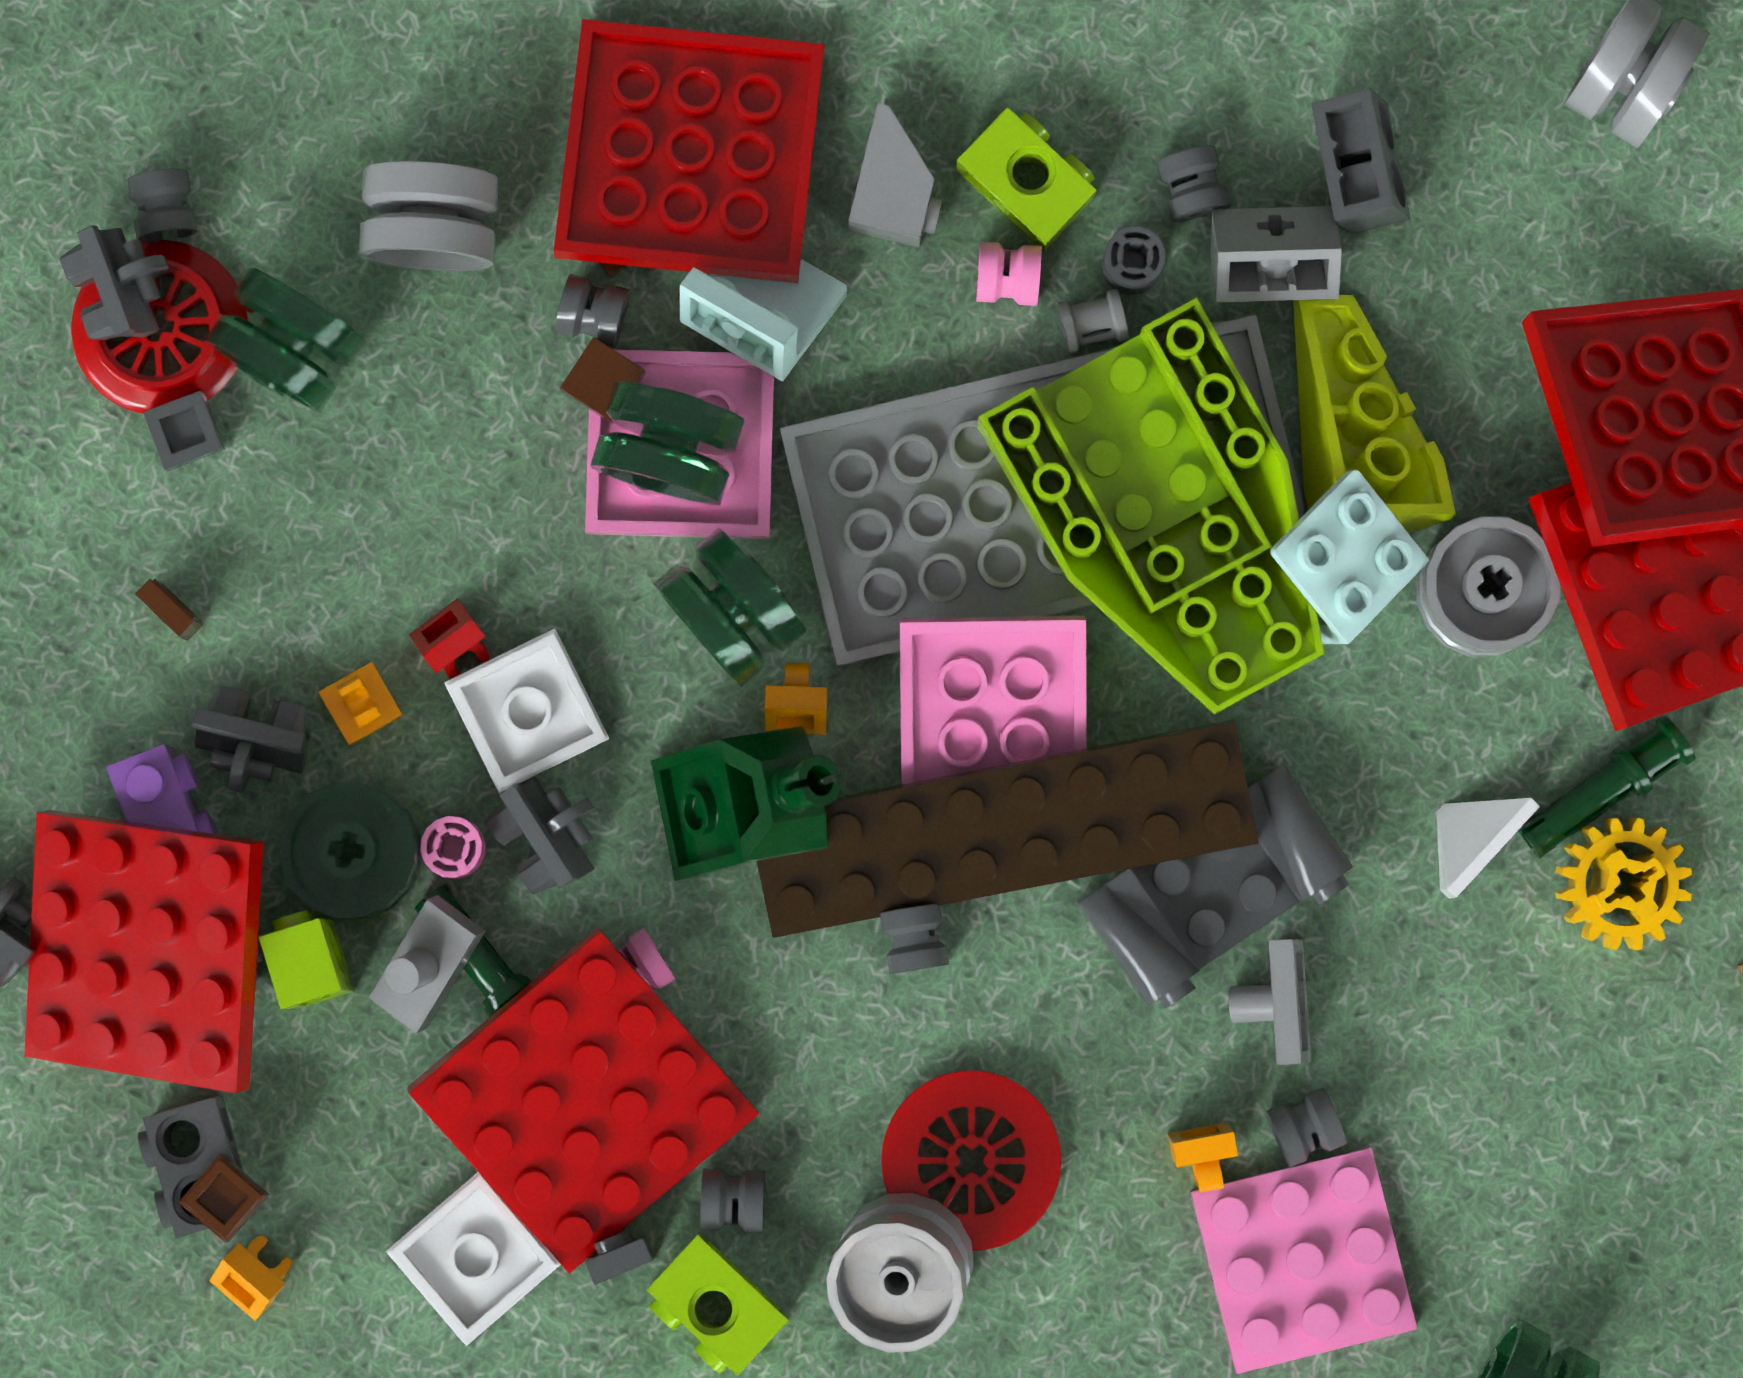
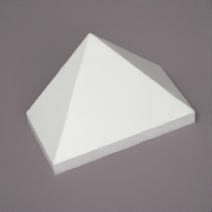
[1436,798,1540,899]

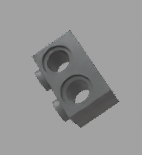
[1311,88,1411,234]
[138,1096,256,1238]

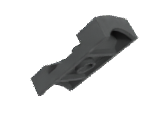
[1077,764,1353,1008]

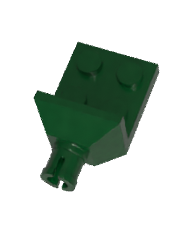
[651,726,841,881]

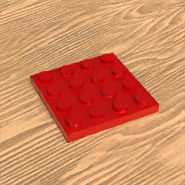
[553,19,825,283]
[1522,289,1743,547]
[1528,482,1743,732]
[24,810,264,1093]
[407,926,759,1274]

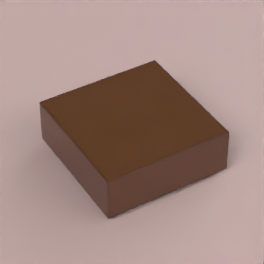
[560,337,646,424]
[135,579,202,641]
[179,1154,270,1243]

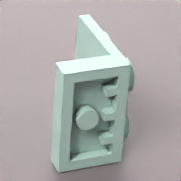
[680,259,847,382]
[1271,470,1430,644]

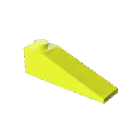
[1293,295,1456,533]

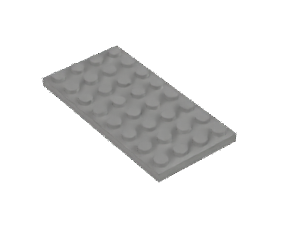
[780,314,1305,668]

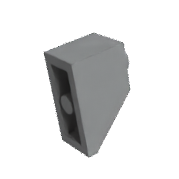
[848,103,943,247]

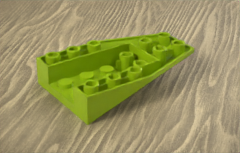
[977,298,1324,714]

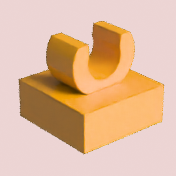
[318,662,403,746]
[764,663,827,735]
[1167,1122,1238,1192]
[209,1235,292,1321]

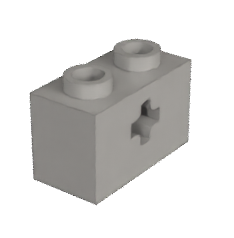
[1210,206,1342,302]

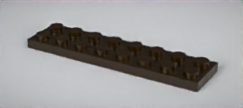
[757,719,1259,938]

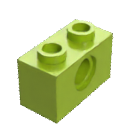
[956,107,1097,252]
[259,910,355,1009]
[646,1232,790,1376]

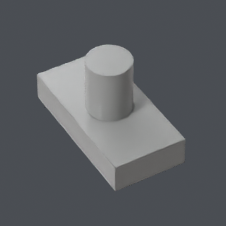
[368,895,486,1034]
[1229,939,1311,1065]

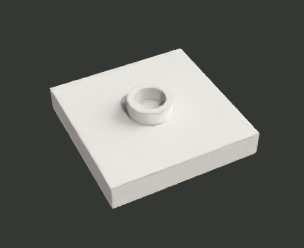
[444,628,610,793]
[386,1172,561,1346]

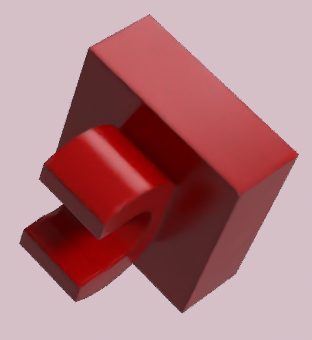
[409,598,489,679]

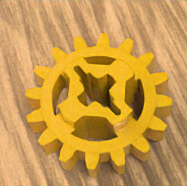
[1555,817,1692,950]

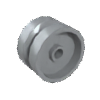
[1564,0,1710,149]
[358,161,499,271]
[1416,517,1561,657]
[826,1193,974,1353]

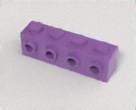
[106,744,265,979]

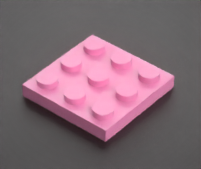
[585,349,774,539]
[899,615,1087,785]
[1190,1147,1417,1374]

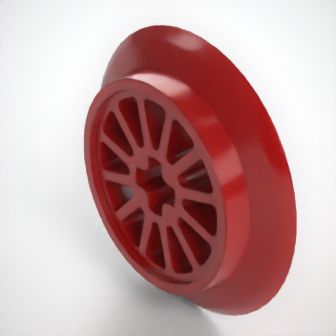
[71,240,248,414]
[881,1070,1061,1251]

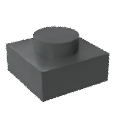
[143,391,226,471]
[585,1230,655,1285]

